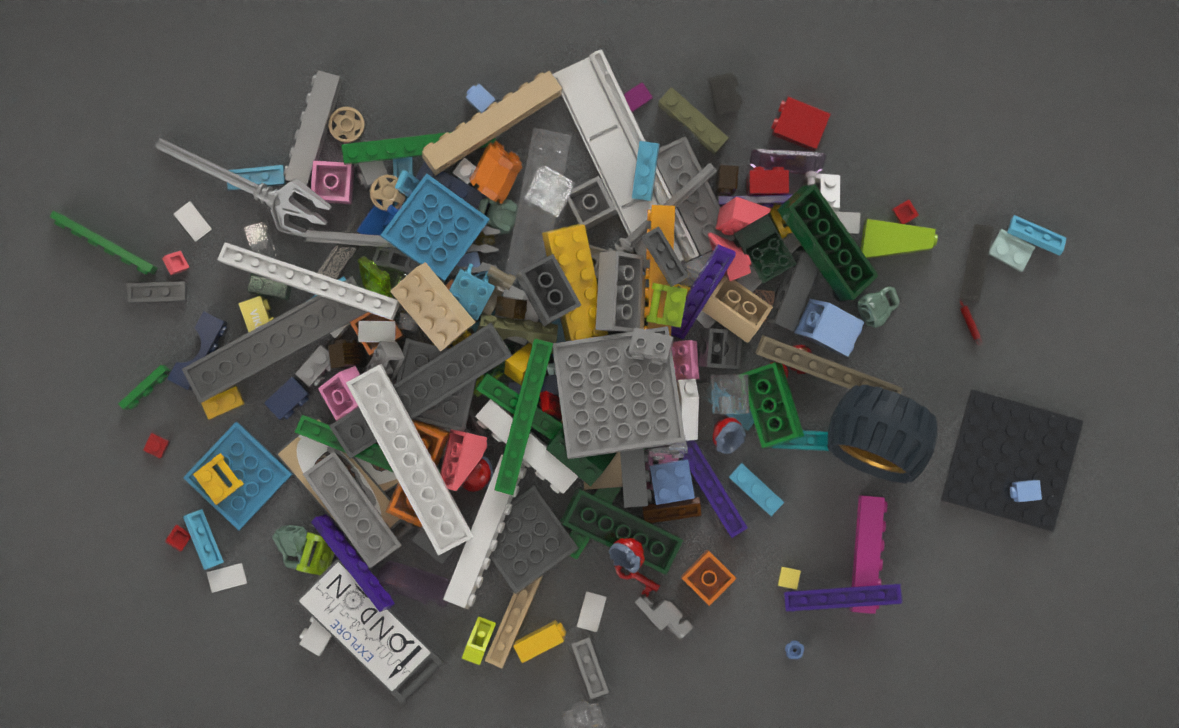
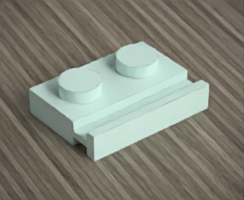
[987,229,1035,272]

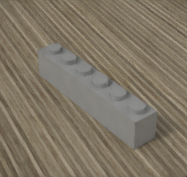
[283,70,343,188]

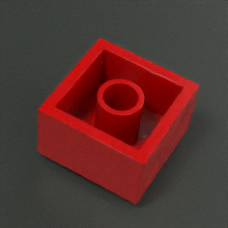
[746,167,789,196]

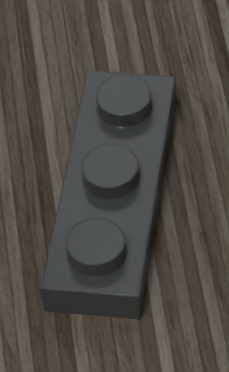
[641,226,689,287]
[127,281,187,303]

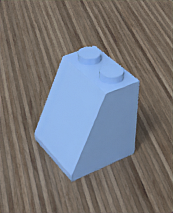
[794,299,864,357]

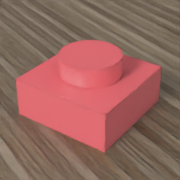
[162,251,189,275]

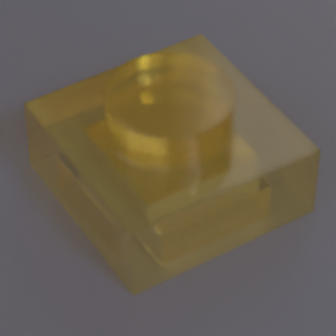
[475,225,496,246]

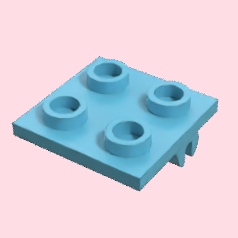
[449,263,495,320]

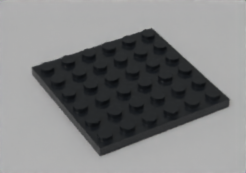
[941,389,1084,532]

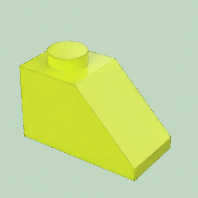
[462,616,496,665]

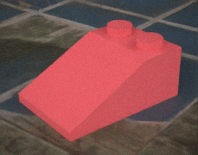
[440,429,487,491]

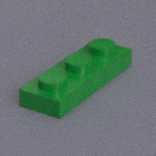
[118,365,170,410]

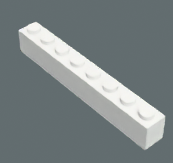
[443,454,527,609]

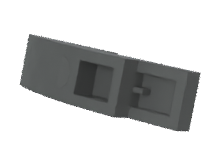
[371,247,447,285]

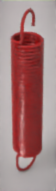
[960,300,982,346]

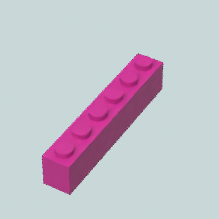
[850,495,887,614]

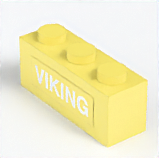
[238,296,275,332]

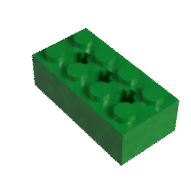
[740,362,804,448]

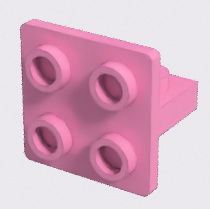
[672,340,699,380]

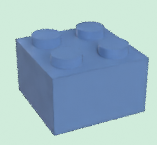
[648,459,695,505]

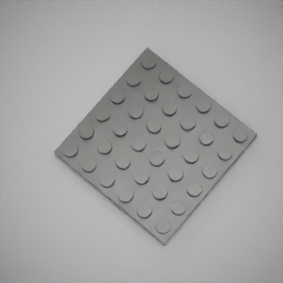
[553,326,685,459]

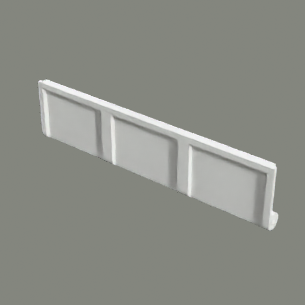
[552,50,700,272]

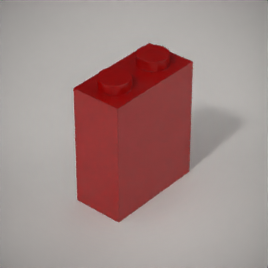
[771,96,831,152]

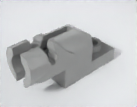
[634,596,693,639]

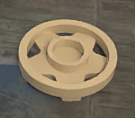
[329,107,365,143]
[370,175,405,211]

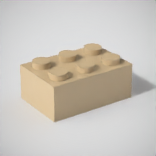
[702,276,773,343]

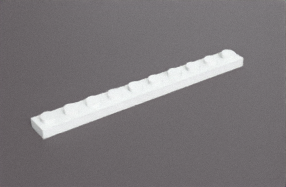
[217,242,400,320]

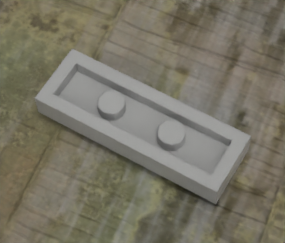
[571,637,609,699]

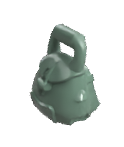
[478,197,518,235]
[857,286,900,328]
[272,525,307,569]

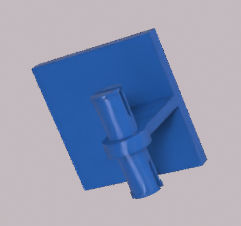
[357,200,399,249]

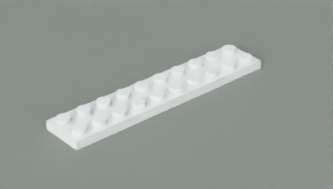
[346,364,474,555]

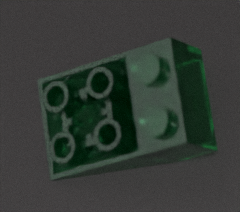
[734,214,796,284]

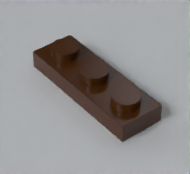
[642,497,702,523]

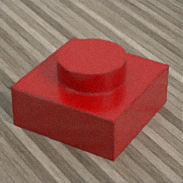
[892,199,919,224]
[143,433,170,458]
[165,525,191,552]

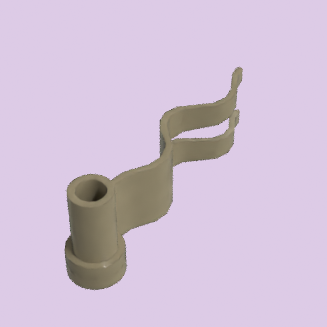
[476,266,516,332]

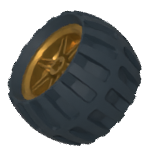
[828,385,938,484]

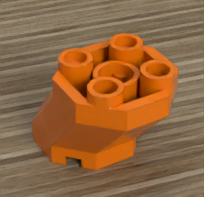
[469,141,522,204]

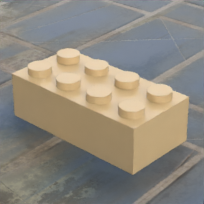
[390,262,476,351]

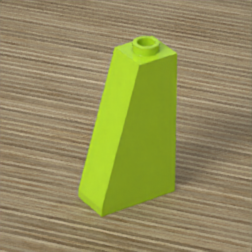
[860,219,938,259]

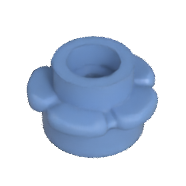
[785,640,804,659]

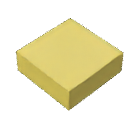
[778,566,801,590]

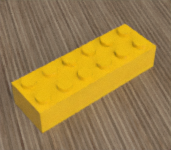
[542,224,608,342]

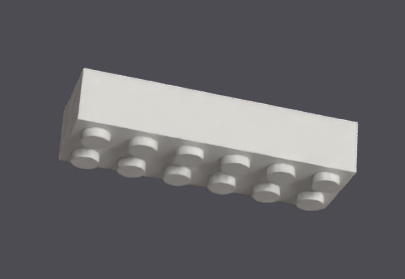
[475,399,578,494]

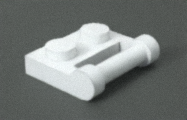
[805,171,840,212]

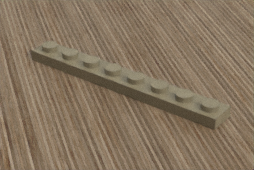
[756,335,903,394]

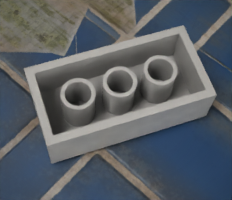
[596,251,644,333]

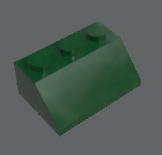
[546,427,617,487]

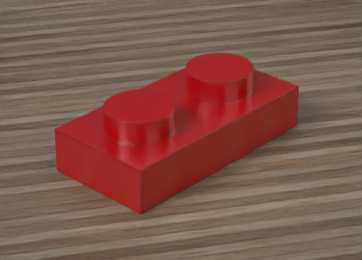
[539,391,562,420]

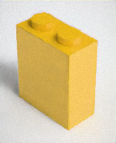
[513,620,566,663]

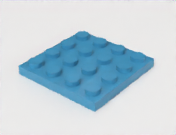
[381,173,490,282]
[183,422,293,530]

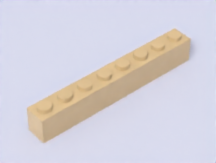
[422,71,562,176]

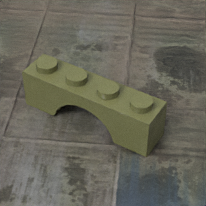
[658,87,729,156]
[479,315,558,354]

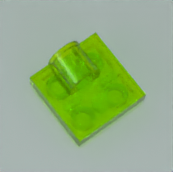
[358,256,392,298]

